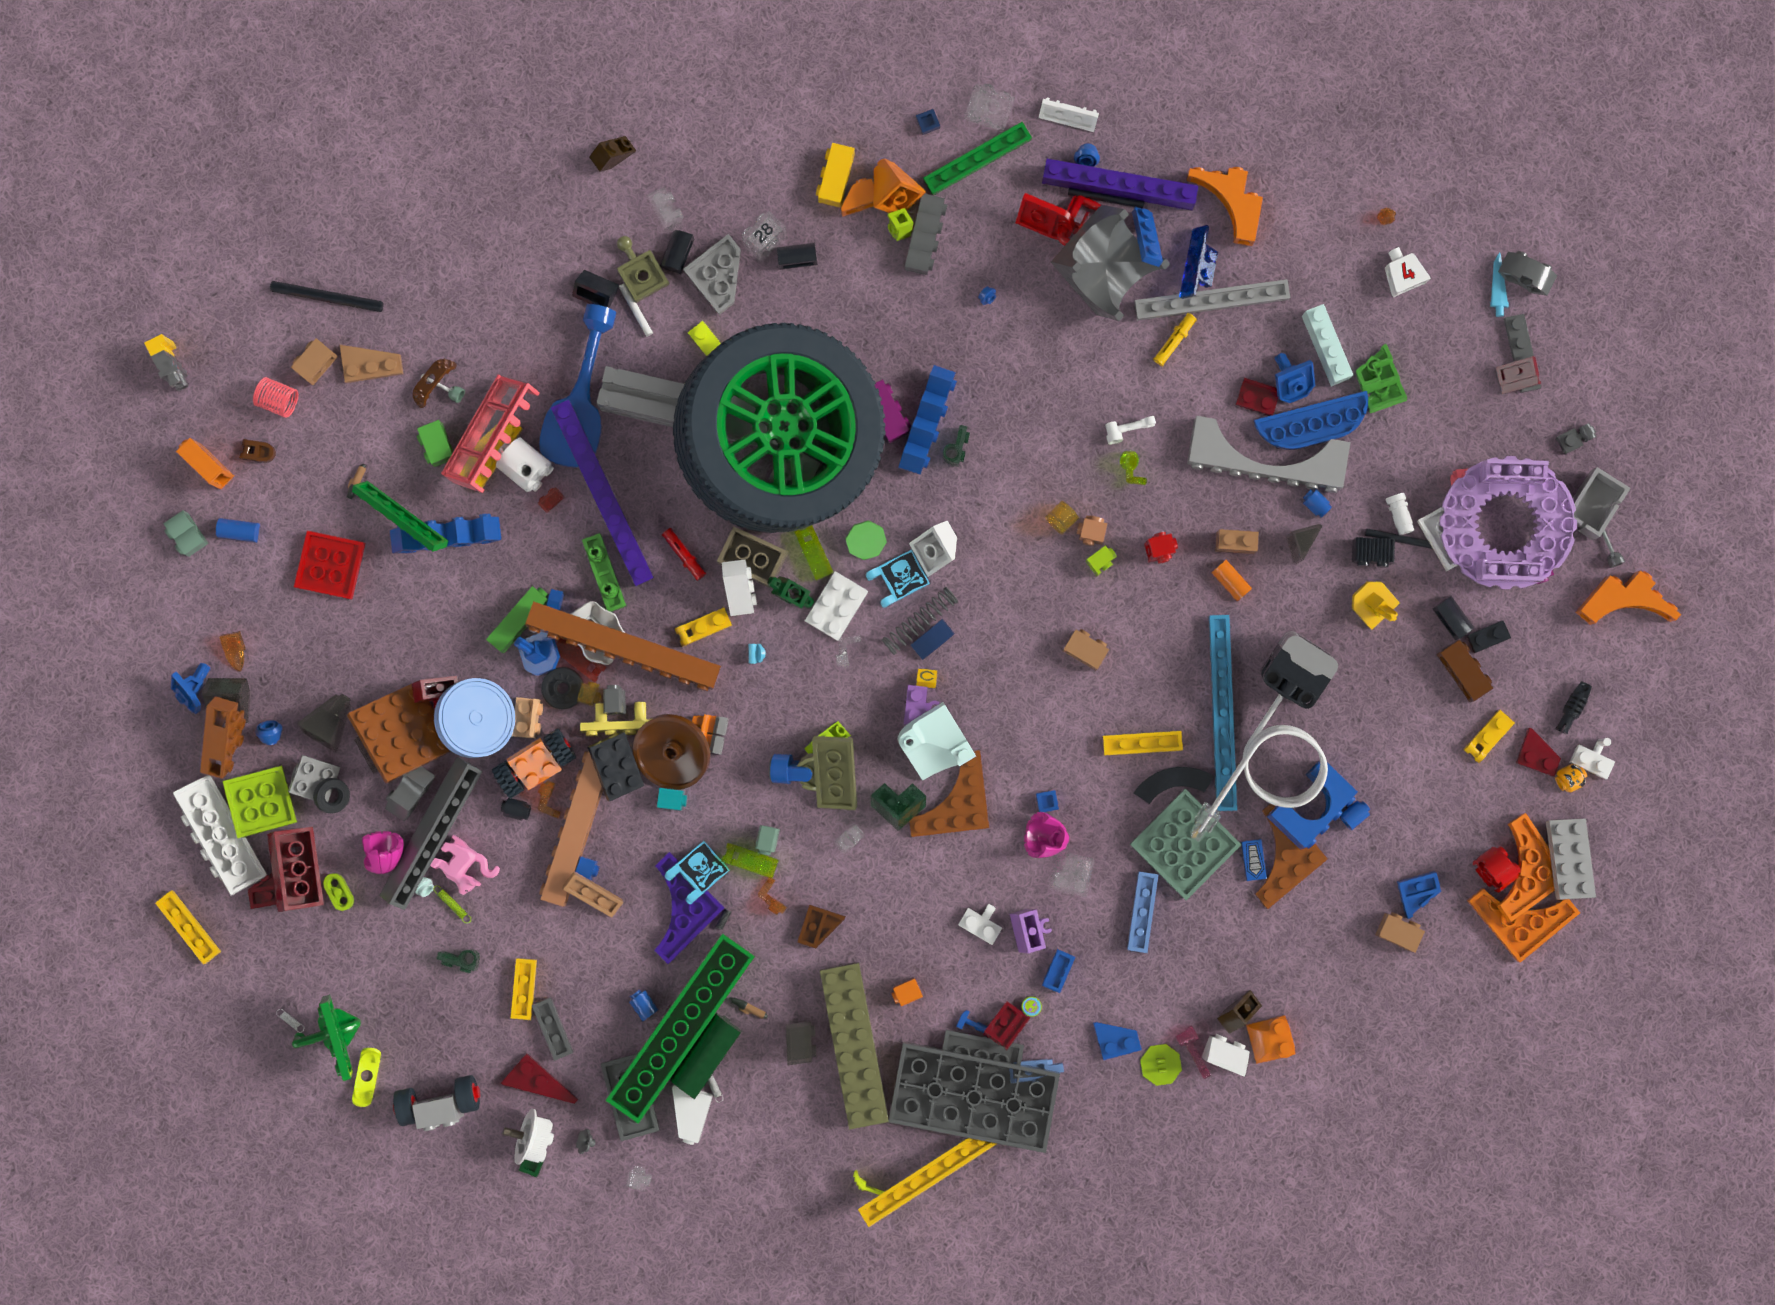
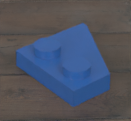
[1397,871,1441,919]
[1093,1022,1142,1060]

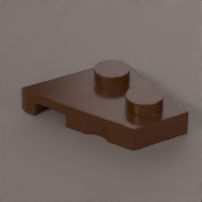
[797,905,846,949]

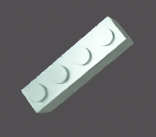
[1302,304,1353,386]

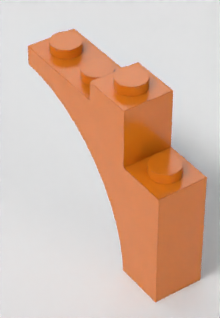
[1186,167,1263,246]
[1575,570,1681,625]

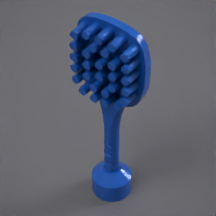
[539,304,616,468]

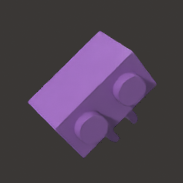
[904,685,940,725]
[1010,909,1052,953]

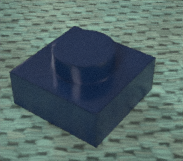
[916,109,940,135]

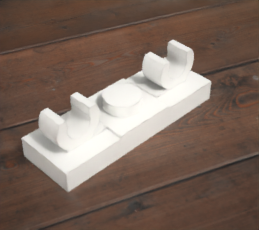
[1039,98,1099,132]

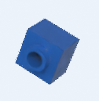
[576,856,600,880]

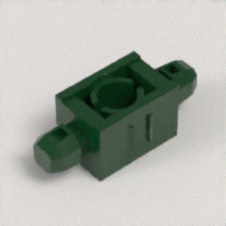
[767,576,814,609]

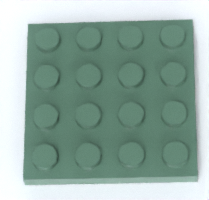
[1130,789,1241,900]

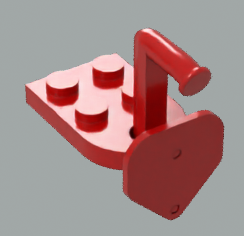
[1015,193,1102,246]

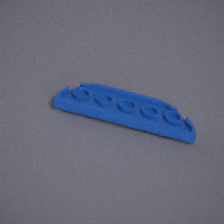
[1253,391,1368,450]

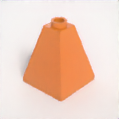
[873,159,926,213]

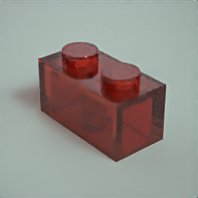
[538,487,565,513]

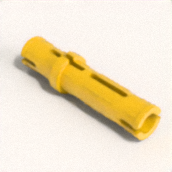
[1153,313,1197,367]

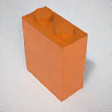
[176,438,234,489]

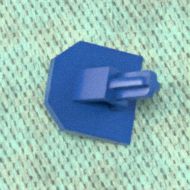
[1275,353,1315,403]
[514,632,560,676]
[171,663,210,714]

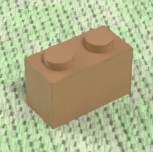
[291,338,338,385]
[1215,529,1259,554]
[1063,629,1109,671]
[1375,912,1425,953]

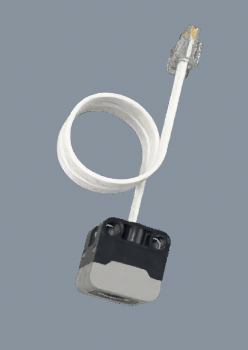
[1190,631,1338,842]

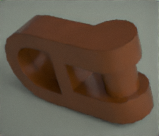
[239,439,276,463]

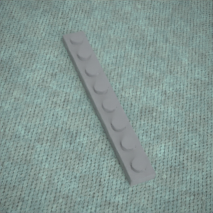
[1134,279,1290,321]

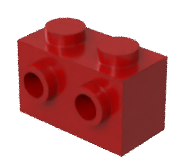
[1144,532,1178,564]

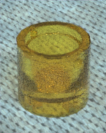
[1045,501,1079,535]

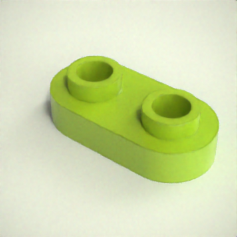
[323,873,354,911]

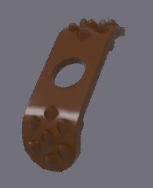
[412,358,457,408]

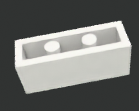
[722,560,757,616]

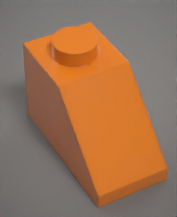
[841,178,874,217]

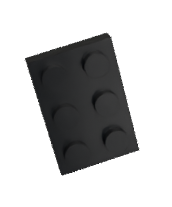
[587,731,644,802]

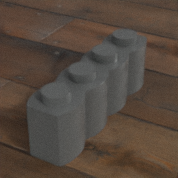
[905,194,948,275]

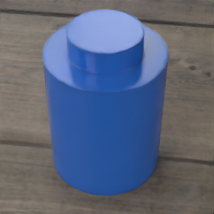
[1339,800,1370,831]
[629,990,659,1021]

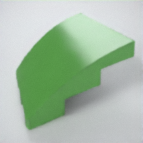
[1356,344,1407,414]

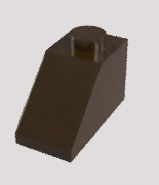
[1217,990,1262,1034]

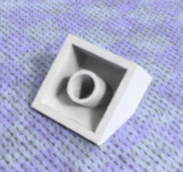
[1201,1034,1250,1077]

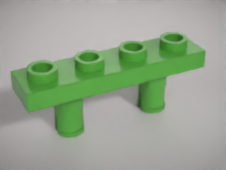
[582,533,627,612]

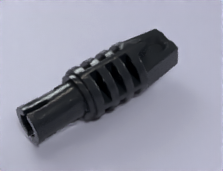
[1555,681,1592,734]

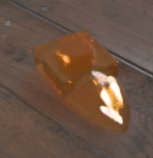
[219,631,246,672]

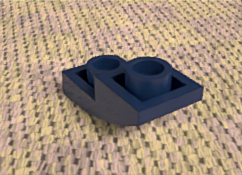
[910,618,955,660]

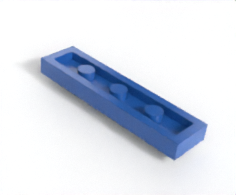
[1132,207,1163,267]

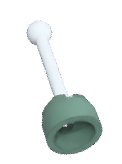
[421,374,465,403]

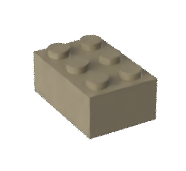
[717,526,788,589]

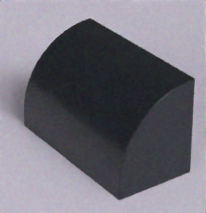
[660,230,695,275]
[777,242,818,270]
[572,270,619,308]
[1432,596,1474,640]

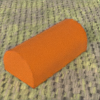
[1211,559,1252,601]

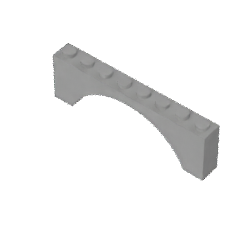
[1187,416,1351,493]

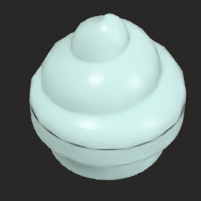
[415,877,434,897]

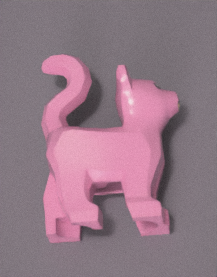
[430,835,500,895]

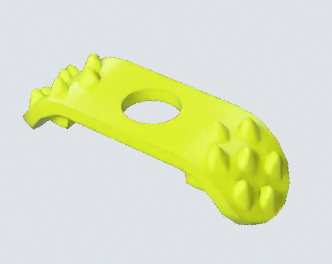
[352,1048,381,1107]
[853,1170,885,1195]

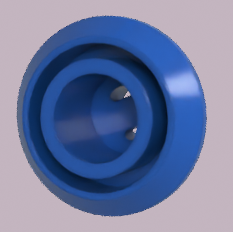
[1074,143,1100,167]
[255,720,282,745]

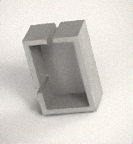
[1573,467,1630,540]

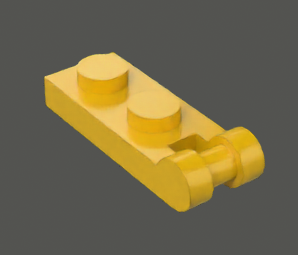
[674,608,732,647]
[1463,710,1515,763]

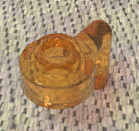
[538,780,561,819]
[758,876,787,915]

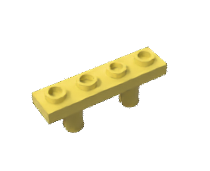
[580,702,648,736]

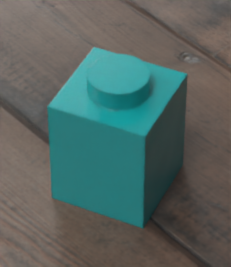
[657,788,687,810]

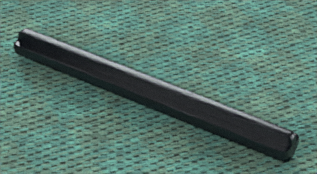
[270,281,384,312]

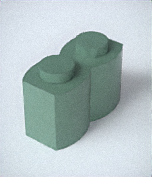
[163,510,209,557]
[755,825,780,855]

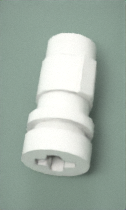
[1386,493,1414,535]

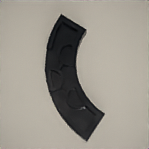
[1133,767,1215,804]

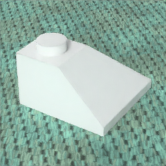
[909,521,957,577]

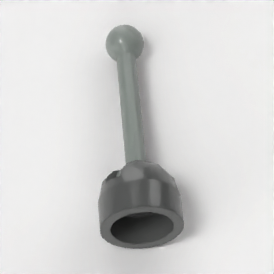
[1602,530,1625,568]

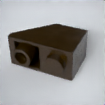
[589,136,636,172]

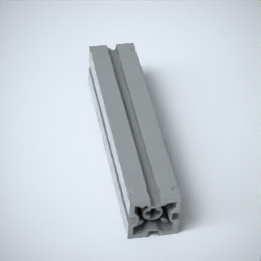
[597,366,790,450]

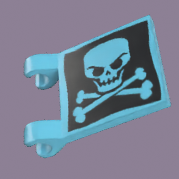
[866,550,930,608]
[665,841,730,904]

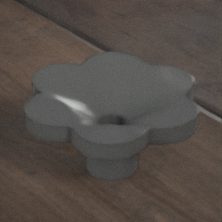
[576,1129,595,1154]

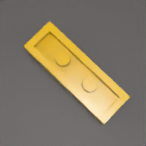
[511,958,537,1020]

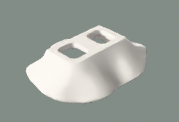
[570,601,625,665]

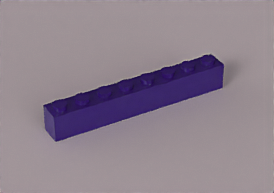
[1042,159,1198,211]

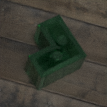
[871,783,927,831]

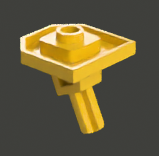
[1352,581,1400,630]

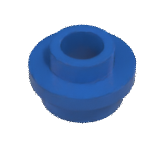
[978,286,996,305]

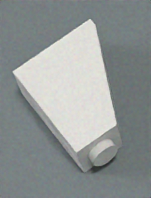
[672,1085,713,1145]

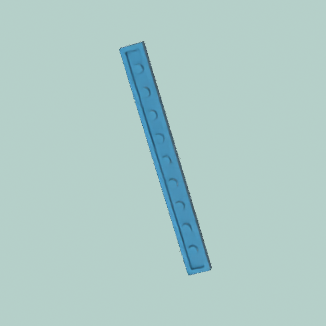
[1209,615,1237,811]

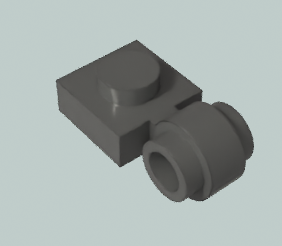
[1556,423,1596,454]

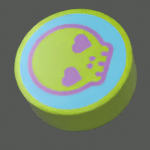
[1022,996,1042,1017]

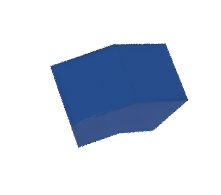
[547,589,564,610]

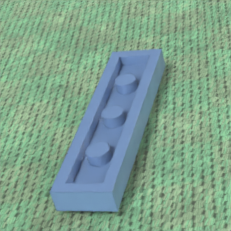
[1127,871,1158,953]

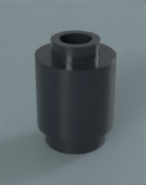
[501,798,531,821]

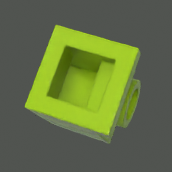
[887,208,913,241]
[1085,545,1117,577]

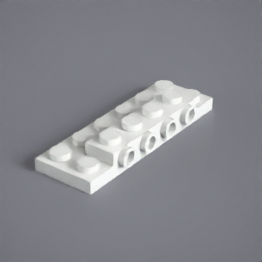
[173,775,267,896]

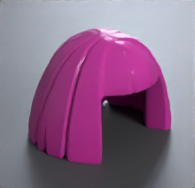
[1024,812,1069,858]
[362,831,404,874]

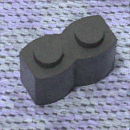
[603,685,626,715]

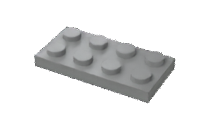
[1546,819,1596,900]

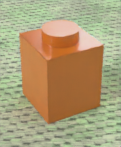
[891,977,923,1007]

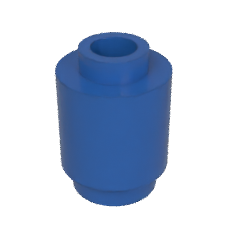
[1303,489,1332,518]

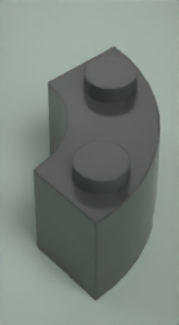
[1498,251,1557,296]
[385,766,435,822]

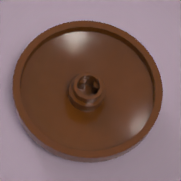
[633,714,710,790]

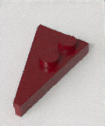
[501,1053,579,1104]

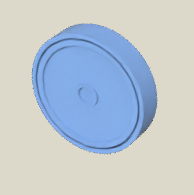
[434,678,515,758]

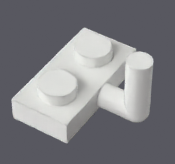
[1569,738,1615,779]

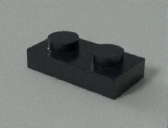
[1466,620,1511,653]

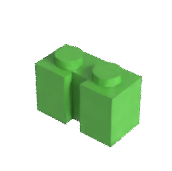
[417,420,454,467]

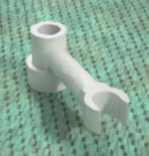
[1105,416,1156,445]

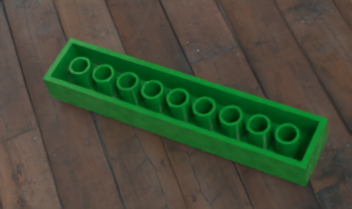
[605,933,755,1124]

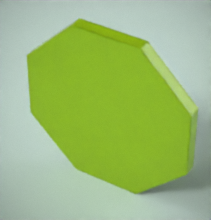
[1140,1044,1182,1086]

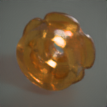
[1377,208,1396,225]

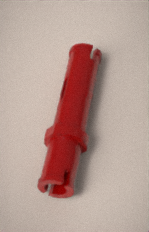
[662,528,706,581]

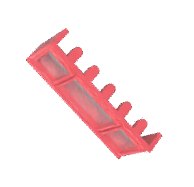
[441,374,539,493]

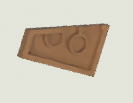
[340,345,403,383]

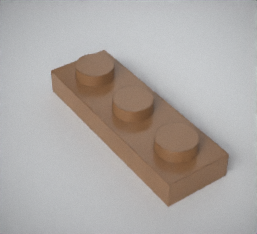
[562,871,623,918]

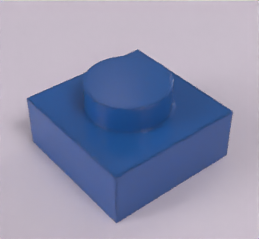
[1036,790,1059,812]

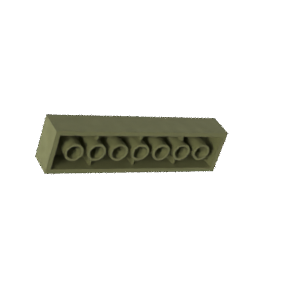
[820,962,889,1130]

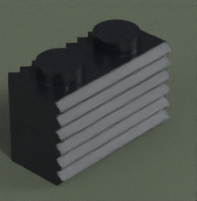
[1352,537,1395,568]

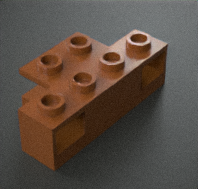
[200,697,246,779]

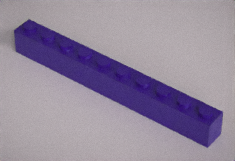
[551,400,654,586]

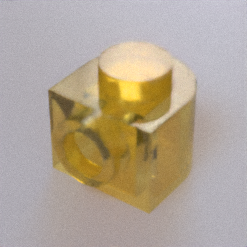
[577,681,601,707]

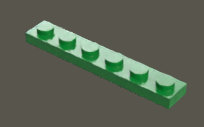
[923,121,1032,196]
[352,481,448,552]

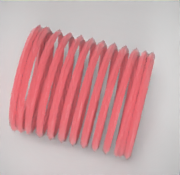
[253,377,299,418]

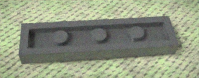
[1504,314,1541,393]

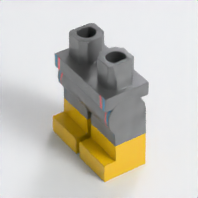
[144,334,189,391]

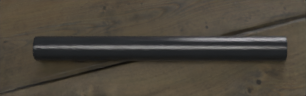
[1068,188,1144,209]
[1365,528,1433,549]

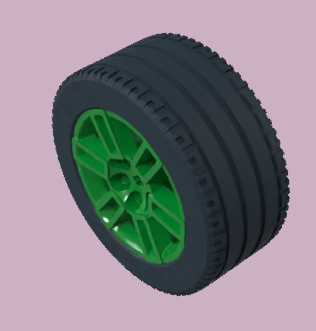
[673,323,886,533]

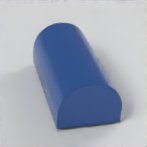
[216,518,260,543]

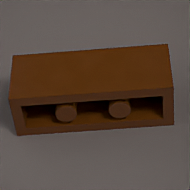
[1436,640,1493,702]

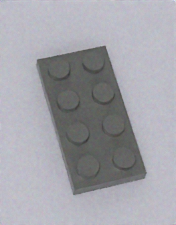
[601,1053,660,1141]

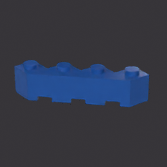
[899,365,957,475]
[390,514,501,553]

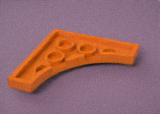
[1497,813,1555,922]
[1467,888,1580,963]

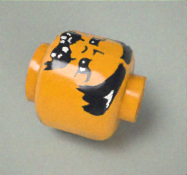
[1555,764,1587,793]

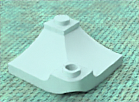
[898,702,976,781]

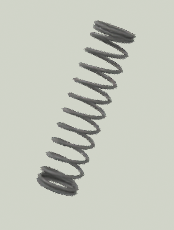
[882,587,958,655]

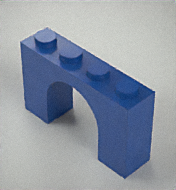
[1266,760,1358,850]

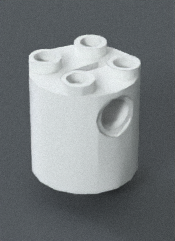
[496,437,554,492]

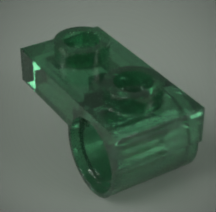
[943,425,970,467]
[436,949,480,973]

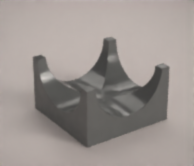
[1051,205,1170,321]

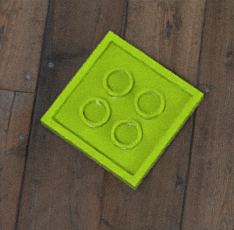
[223,766,297,839]

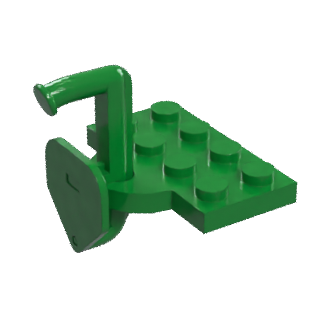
[292,994,361,1081]

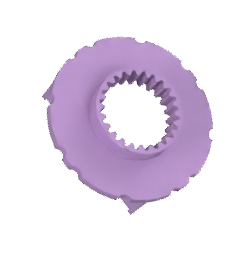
[1439,456,1577,590]

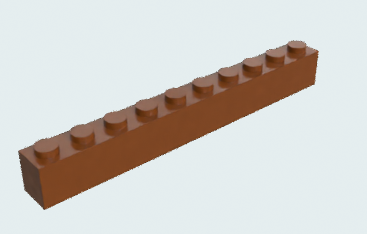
[525,601,721,692]

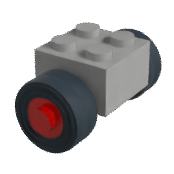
[393,1075,480,1131]

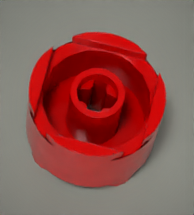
[1473,846,1521,893]

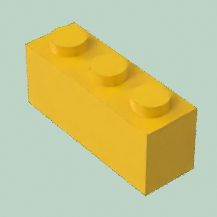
[816,143,855,208]

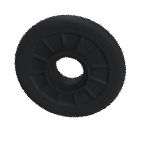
[541,667,584,710]

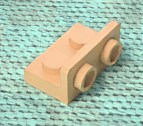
[512,697,543,739]

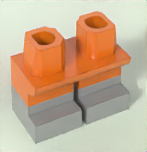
[692,714,729,755]

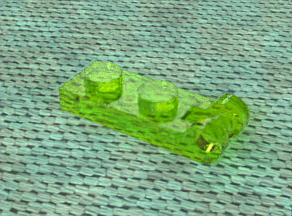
[794,525,834,581]
[721,843,779,879]

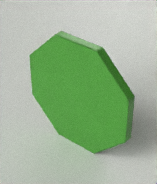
[845,520,887,560]

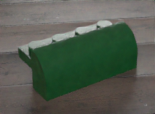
[670,1013,742,1100]

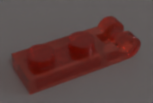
[556,638,607,683]

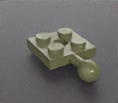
[617,236,669,303]

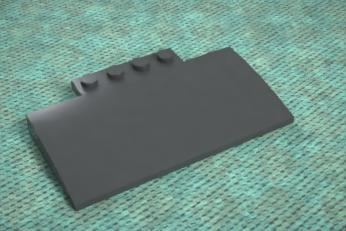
[889,1029,1060,1153]

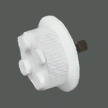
[502,1109,554,1165]

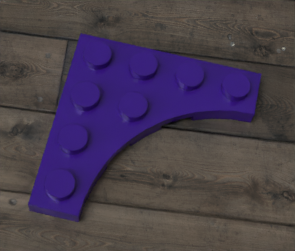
[654,852,725,964]

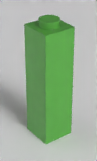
[486,586,548,653]

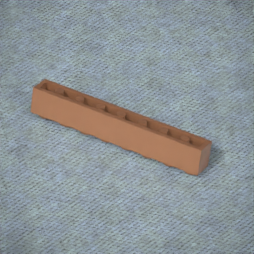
[539,750,603,907]

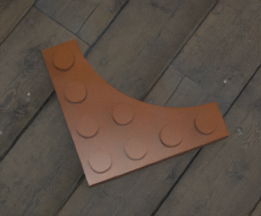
[909,750,989,837]
[1255,803,1328,909]

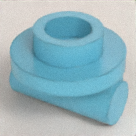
[748,644,766,664]

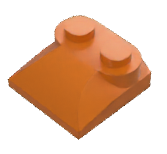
[1246,1015,1295,1064]

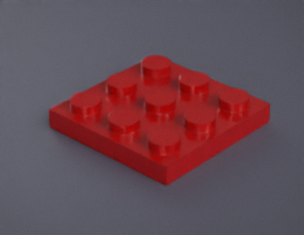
[294,531,366,600]

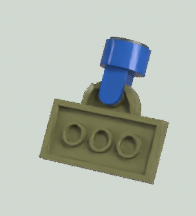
[769,736,857,810]

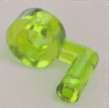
[1120,451,1147,485]

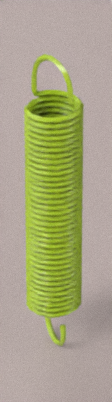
[433,885,471,923]

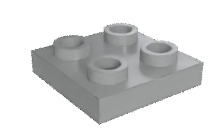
[288,755,340,802]

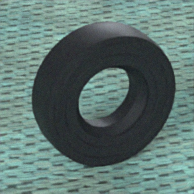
[313,778,350,814]

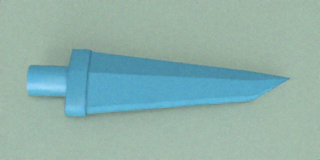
[1490,252,1509,317]

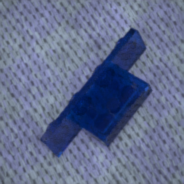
[1179,225,1218,299]

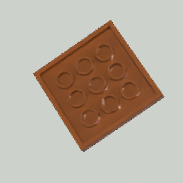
[347,684,452,784]

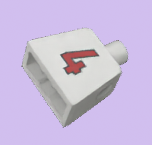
[1385,247,1431,297]

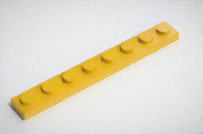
[858,1138,997,1228]

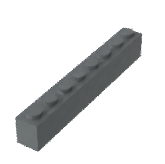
[379,757,483,910]

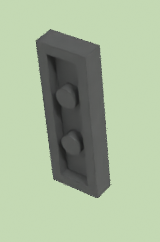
[532,997,574,1061]

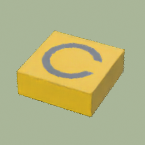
[916,669,937,688]

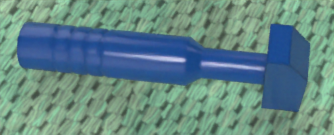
[956,1010,988,1033]

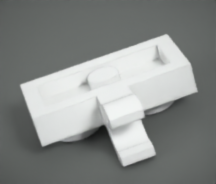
[958,904,1002,945]

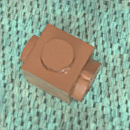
[1077,516,1108,546]

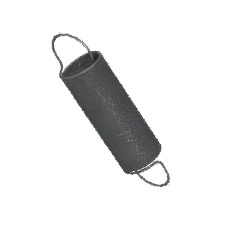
[715,904,731,934]

